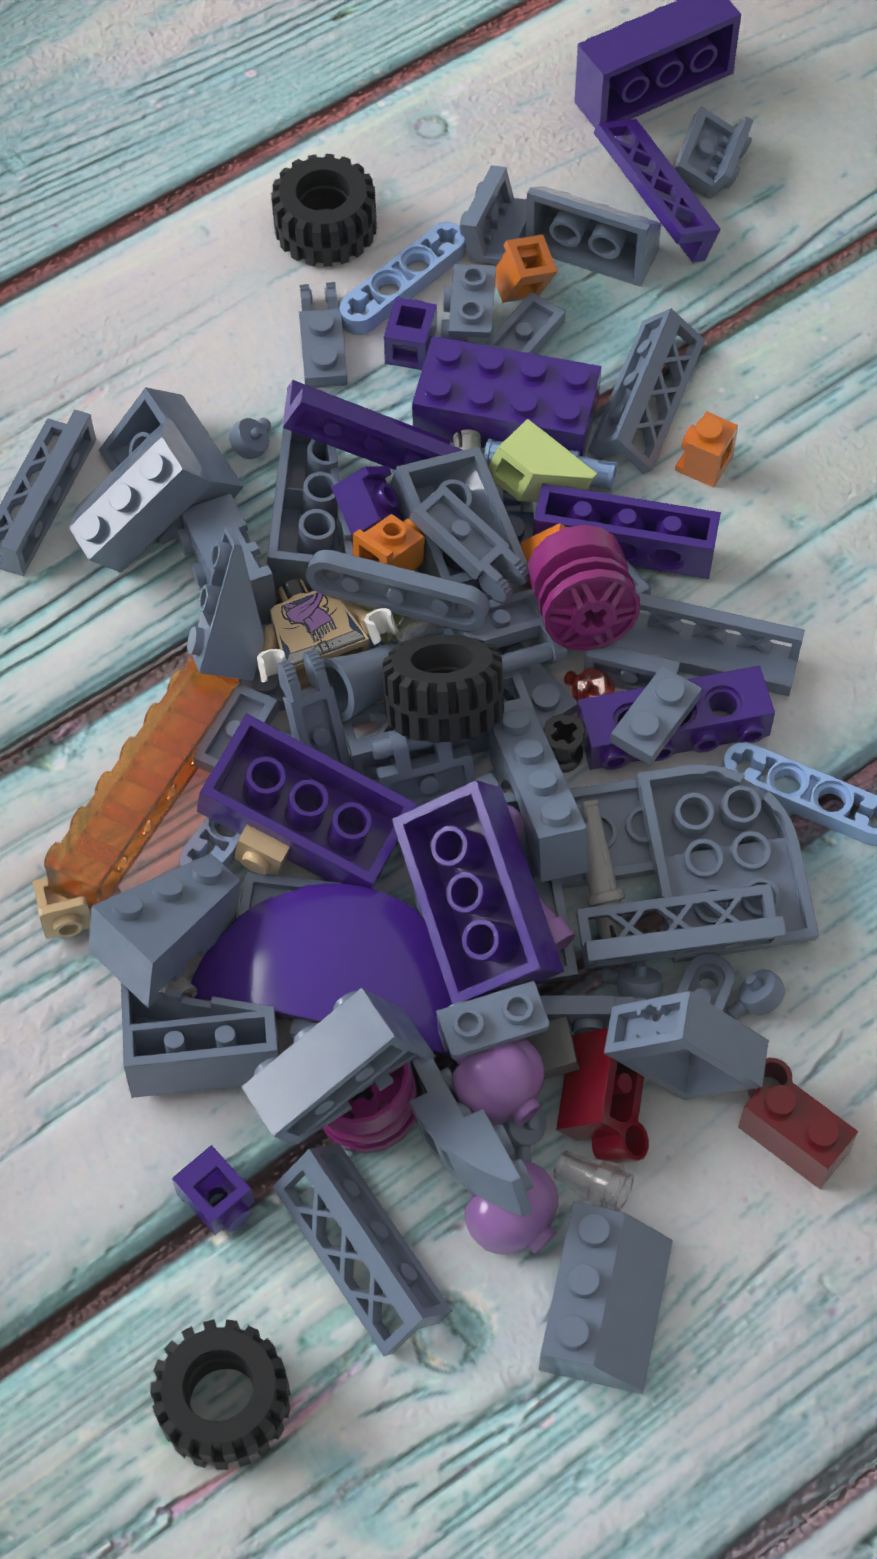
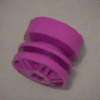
[528,525,640,651]
[322,1061,419,1154]

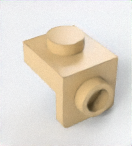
[234,824,290,876]
[32,869,91,939]

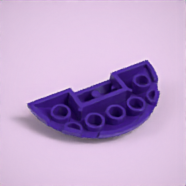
[191,883,453,1059]

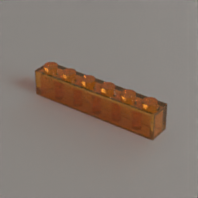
[44,657,242,909]

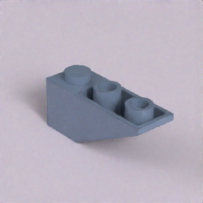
[187,526,265,681]

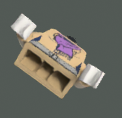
[257,579,398,689]

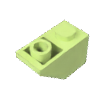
[488,419,597,502]

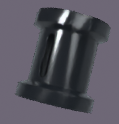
[544,714,585,773]

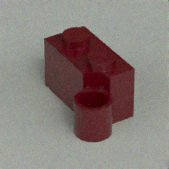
[556,1028,649,1166]
[738,1057,859,1189]

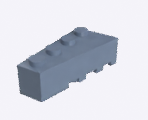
[267,428,353,592]

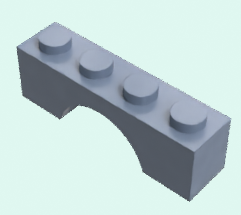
[488,708,588,882]

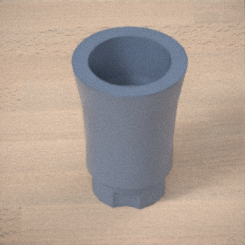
[322,641,405,722]

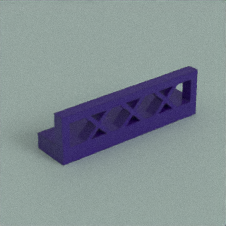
[593,119,721,263]
[283,380,463,470]

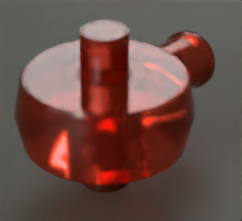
[564,669,615,705]

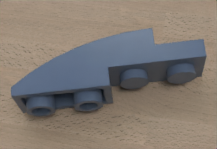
[409,1058,533,1217]

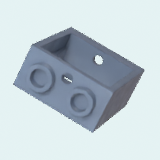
[604,991,769,1100]

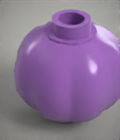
[453,1038,544,1126]
[465,1160,559,1255]

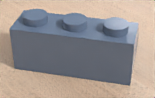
[526,186,661,287]
[98,387,244,544]
[69,418,214,573]
[389,446,528,592]
[539,1201,673,1395]

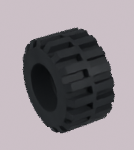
[271,153,377,267]
[382,634,504,743]
[150,1319,291,1470]

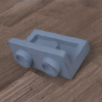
[673,107,753,199]
[460,165,527,264]
[441,264,496,342]
[436,981,549,1059]

